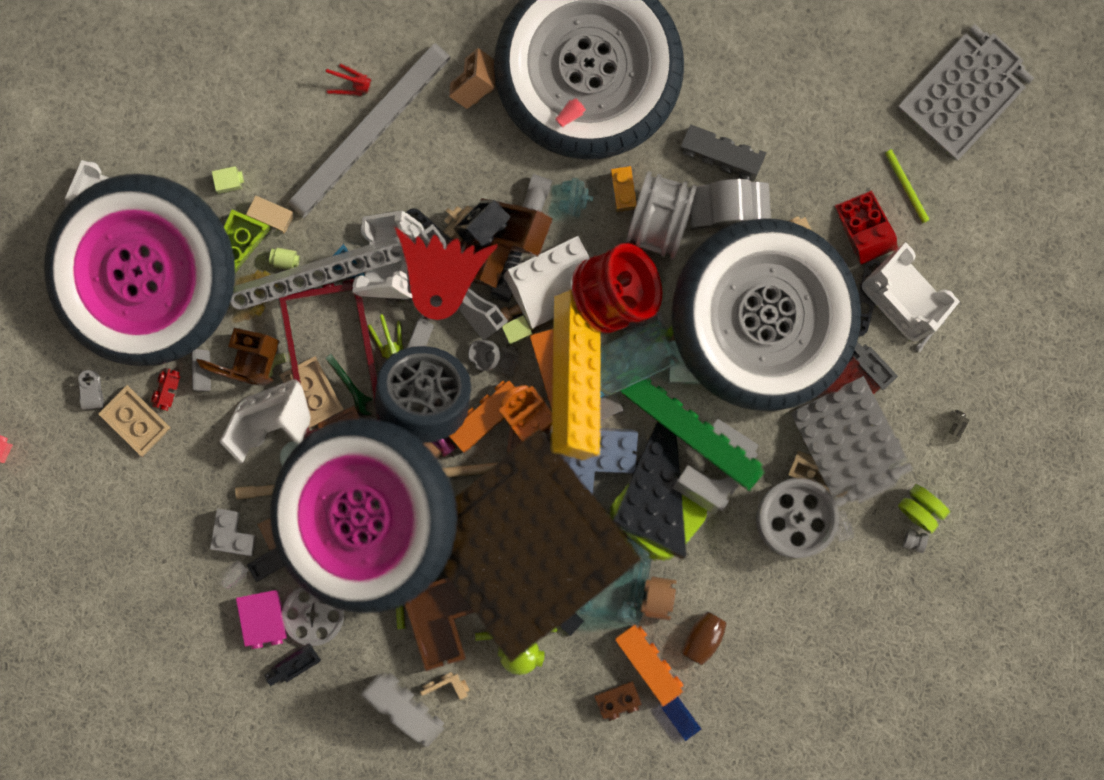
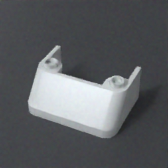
[220,379,311,464]

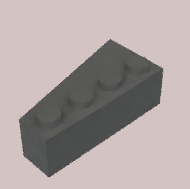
[680,124,767,181]

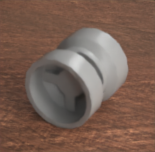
[903,528,929,554]

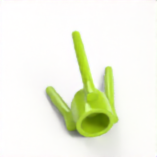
[367,314,403,360]

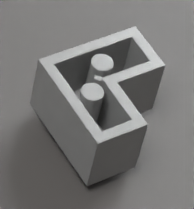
[210,509,257,556]

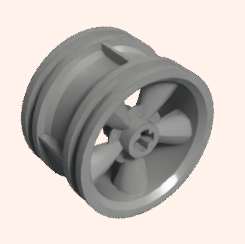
[626,171,697,260]

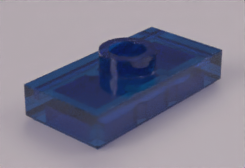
[661,696,702,741]

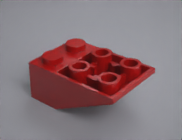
[835,191,898,264]

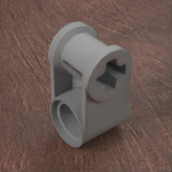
[79,370,104,410]

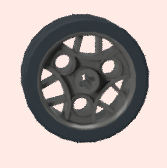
[375,346,471,443]

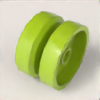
[897,484,950,534]

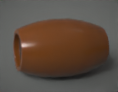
[682,611,727,666]

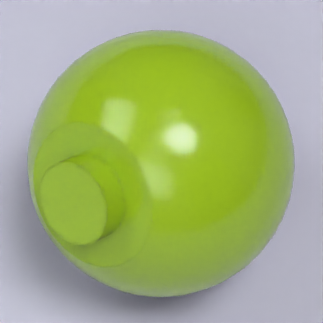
[497,644,545,675]

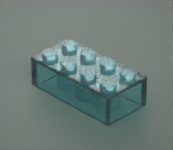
[600,320,680,397]

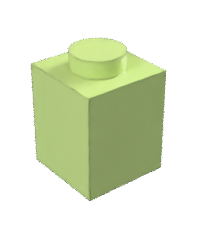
[212,166,244,194]
[502,315,534,346]

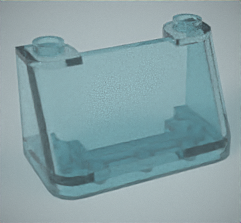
[580,538,652,624]

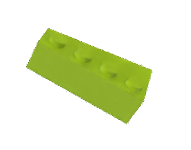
[224,209,271,274]

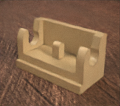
[246,196,293,234]

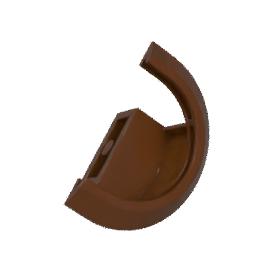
[196,327,280,386]

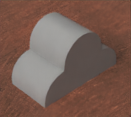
[690,179,771,229]

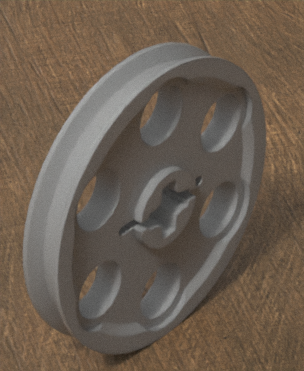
[282,587,344,646]

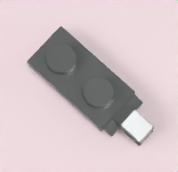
[852,342,898,391]

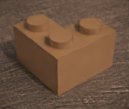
[449,48,495,109]

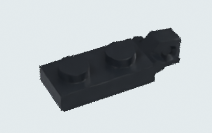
[264,643,321,687]

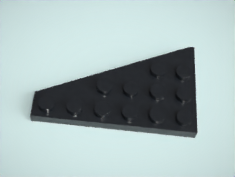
[613,422,687,560]

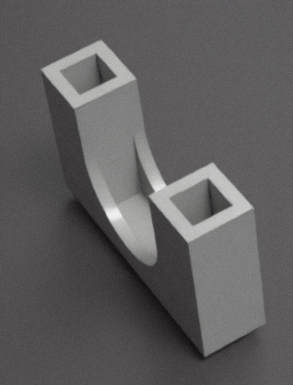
[673,419,759,515]

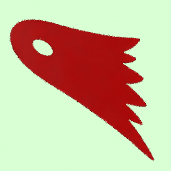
[395,227,498,320]

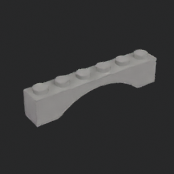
[412,224,508,340]

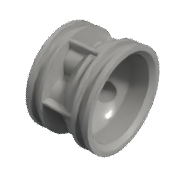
[756,479,839,558]

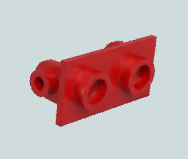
[151,368,180,411]

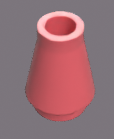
[555,98,586,127]

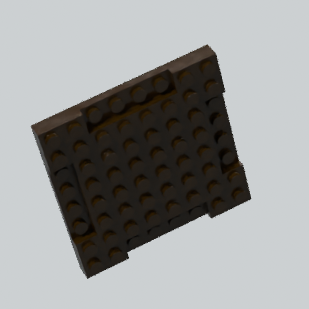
[442,429,643,662]

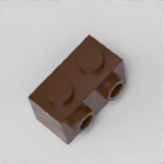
[594,681,642,721]

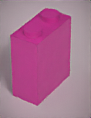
[236,590,287,649]

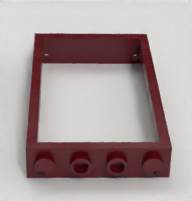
[278,280,380,440]

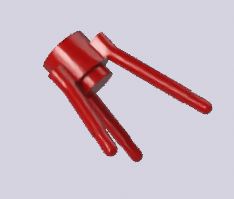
[325,64,371,97]

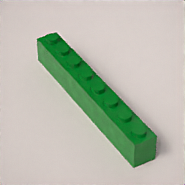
[620,372,765,491]

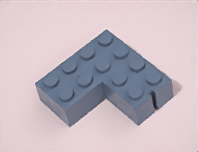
[562,428,638,494]

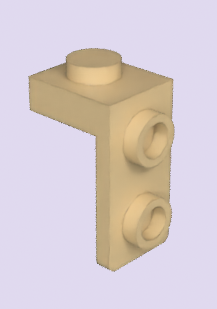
[420,672,470,700]

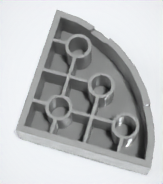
[363,673,445,747]

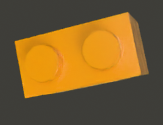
[610,166,637,212]

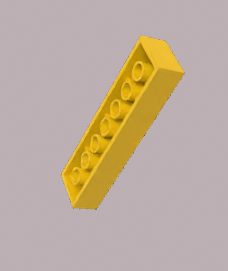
[552,290,601,461]

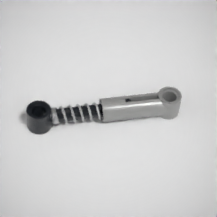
[490,174,553,303]

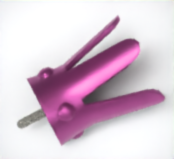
[431,436,456,458]

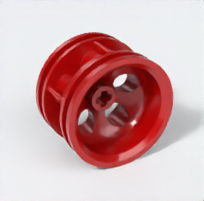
[572,243,663,333]

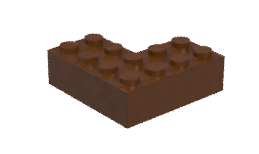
[461,198,553,288]
[405,578,475,671]

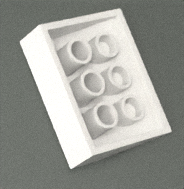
[503,236,589,329]

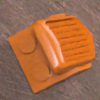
[499,385,552,442]

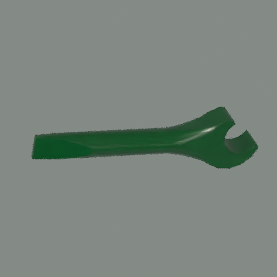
[325,353,373,416]

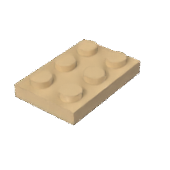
[279,356,344,429]
[99,385,171,457]

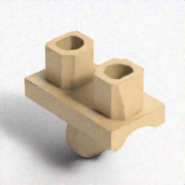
[443,205,473,242]

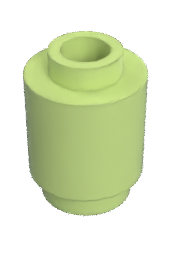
[269,247,300,270]

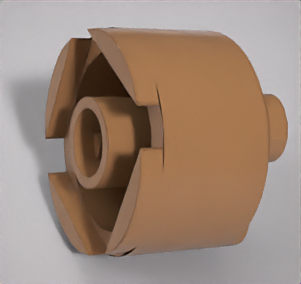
[642,576,677,621]

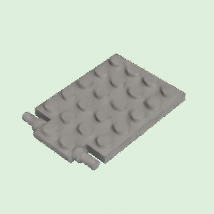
[898,24,1034,161]
[791,376,913,507]

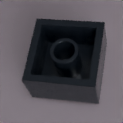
[453,200,511,246]

